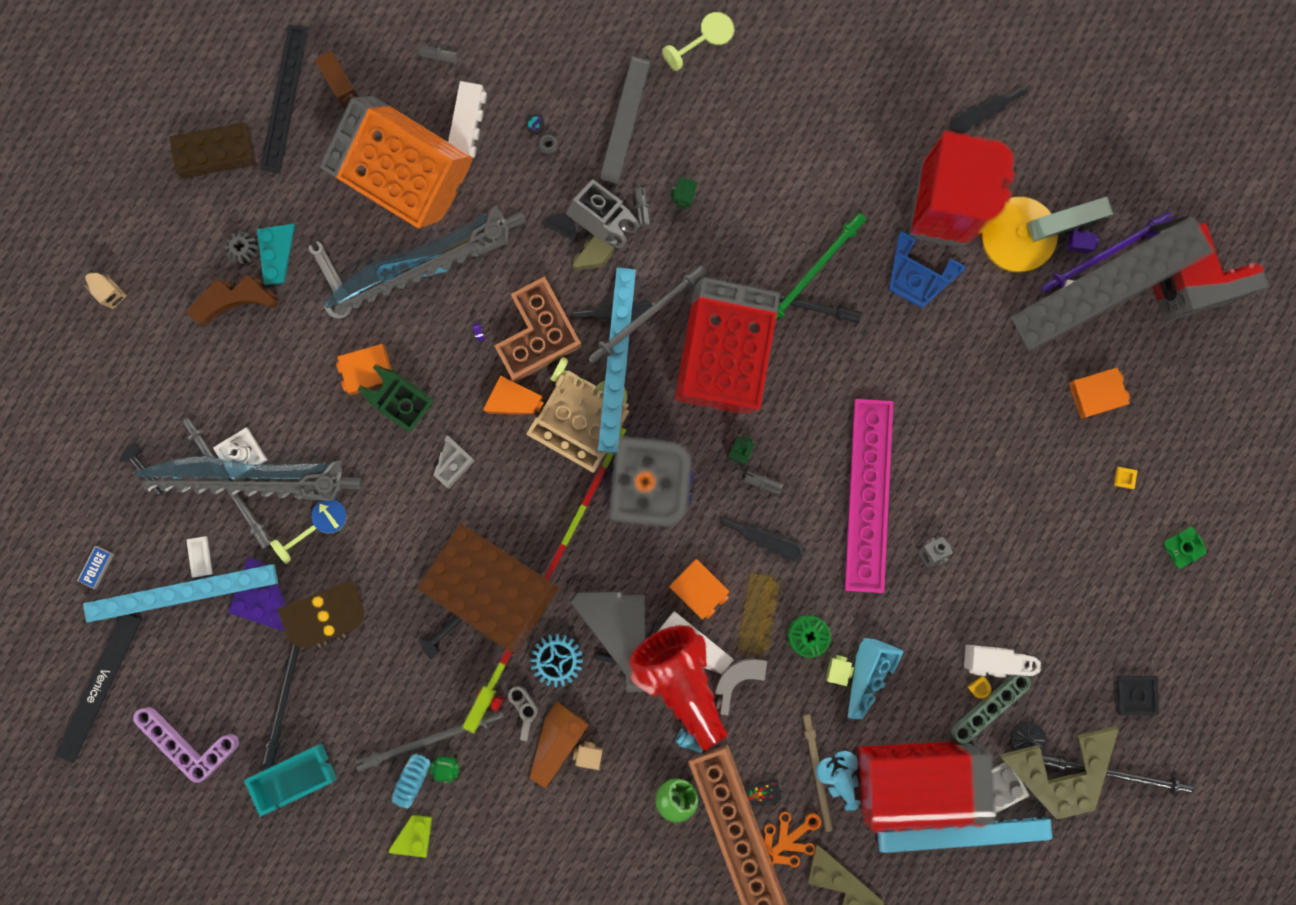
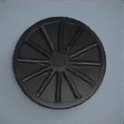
[1011,722,1047,753]

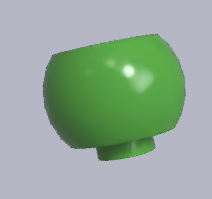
[655,778,698,823]

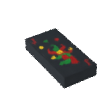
[744,779,782,806]

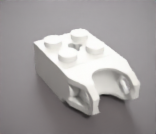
[964,645,1041,677]

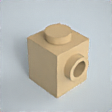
[573,741,603,770]

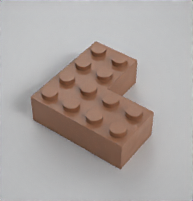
[494,276,581,383]

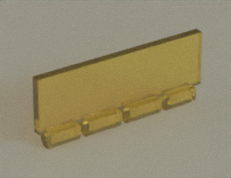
[738,573,780,654]

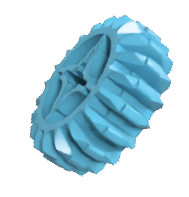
[530,634,583,687]
[392,754,430,808]

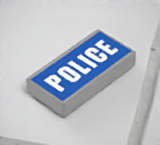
[77,546,114,589]

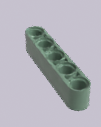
[1026,197,1114,242]
[951,674,1031,743]

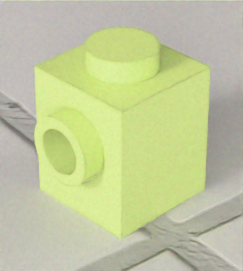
[825,655,854,686]

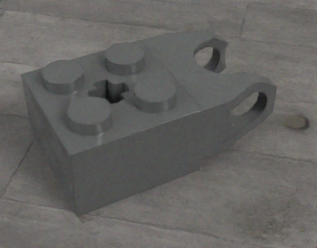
[566,179,640,249]

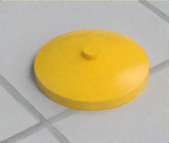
[981,197,1058,273]

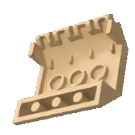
[526,370,630,473]

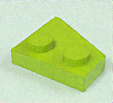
[389,815,432,858]

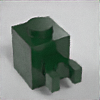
[727,435,755,466]

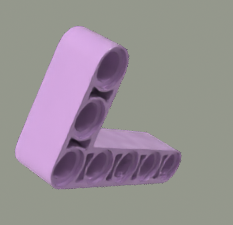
[133,707,239,783]

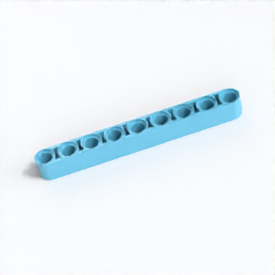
[878,817,1052,852]

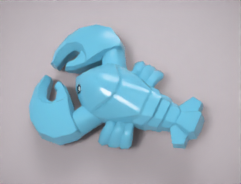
[816,751,861,811]

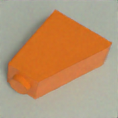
[483,376,544,415]

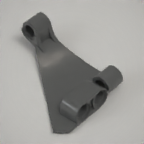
[571,592,645,692]

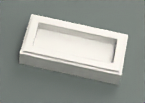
[187,536,212,578]

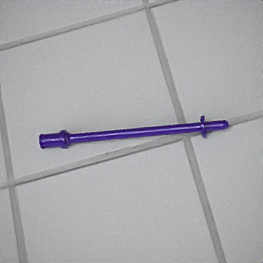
[1041,212,1175,292]

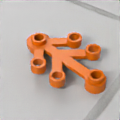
[764,811,821,867]

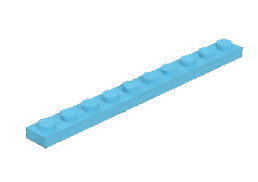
[598,267,636,454]
[83,564,278,623]

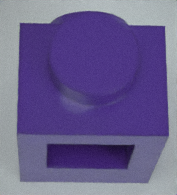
[1067,228,1099,254]

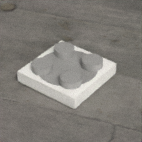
[993,762,1029,814]

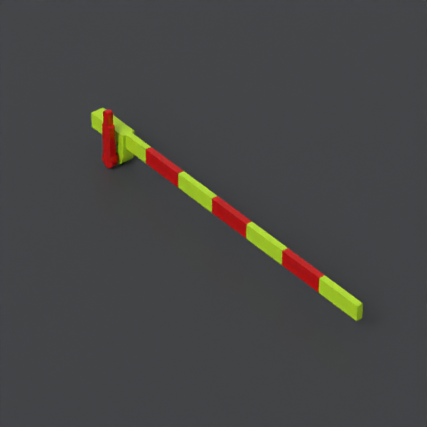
[462,427,626,733]

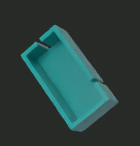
[244,743,337,817]

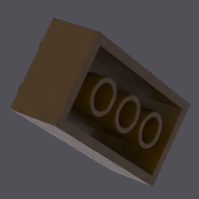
[169,122,257,179]

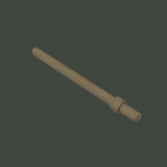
[802,714,833,832]

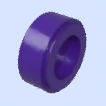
[472,322,486,342]

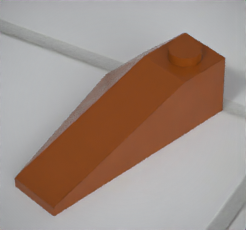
[529,701,589,788]

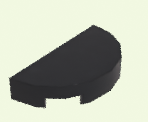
[541,214,577,242]

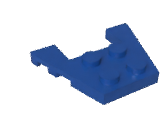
[889,231,966,308]

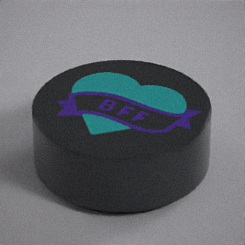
[526,114,545,134]

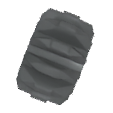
[224,231,259,264]

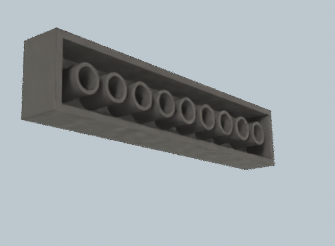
[1011,216,1214,351]

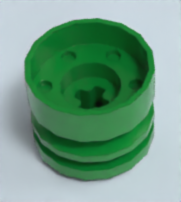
[786,615,831,658]

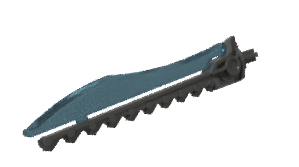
[324,206,526,315]
[135,456,361,501]

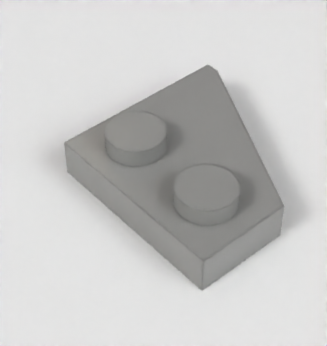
[434,435,475,489]

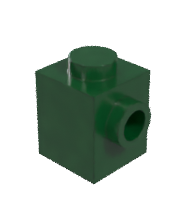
[670,177,697,209]

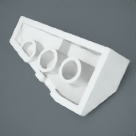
[656,611,734,675]

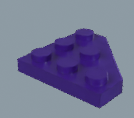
[228,557,287,631]

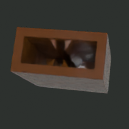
[315,50,359,110]

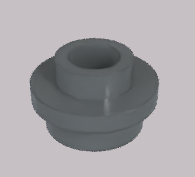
[539,135,558,154]

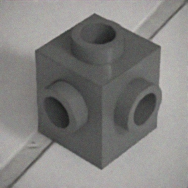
[918,537,953,569]

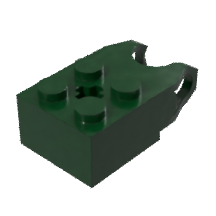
[357,364,433,433]

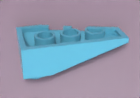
[848,638,904,719]

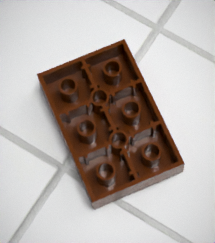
[417,523,559,654]

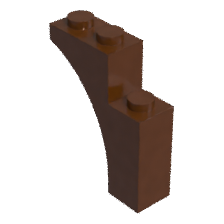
[186,275,280,327]

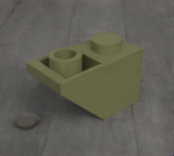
[572,236,614,270]

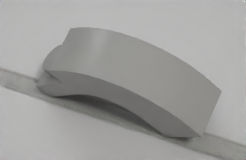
[715,658,767,715]

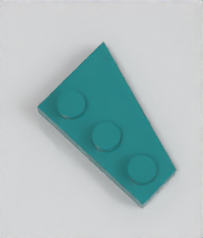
[257,224,296,286]

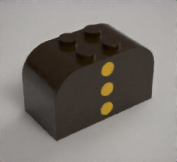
[277,580,364,648]

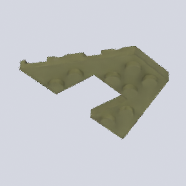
[1000,726,1118,819]
[807,844,884,905]

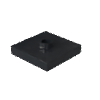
[1117,675,1159,715]

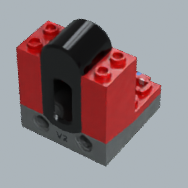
[1146,216,1269,322]

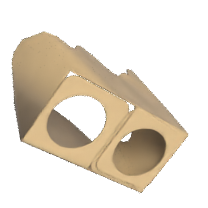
[83,273,127,309]

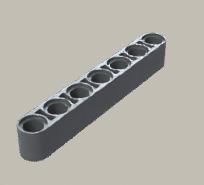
[600,56,651,184]

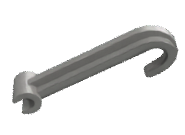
[309,241,352,319]

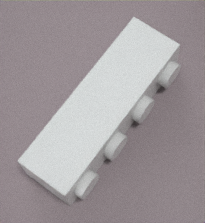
[448,81,487,158]

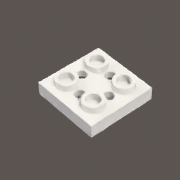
[213,428,268,481]

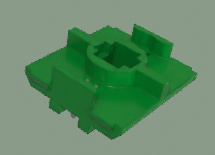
[1163,526,1207,569]

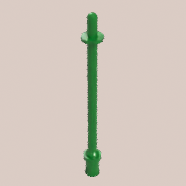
[776,212,866,319]

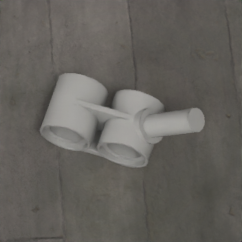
[508,685,538,741]

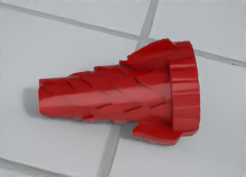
[629,625,727,751]

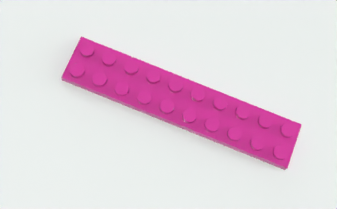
[845,399,893,593]

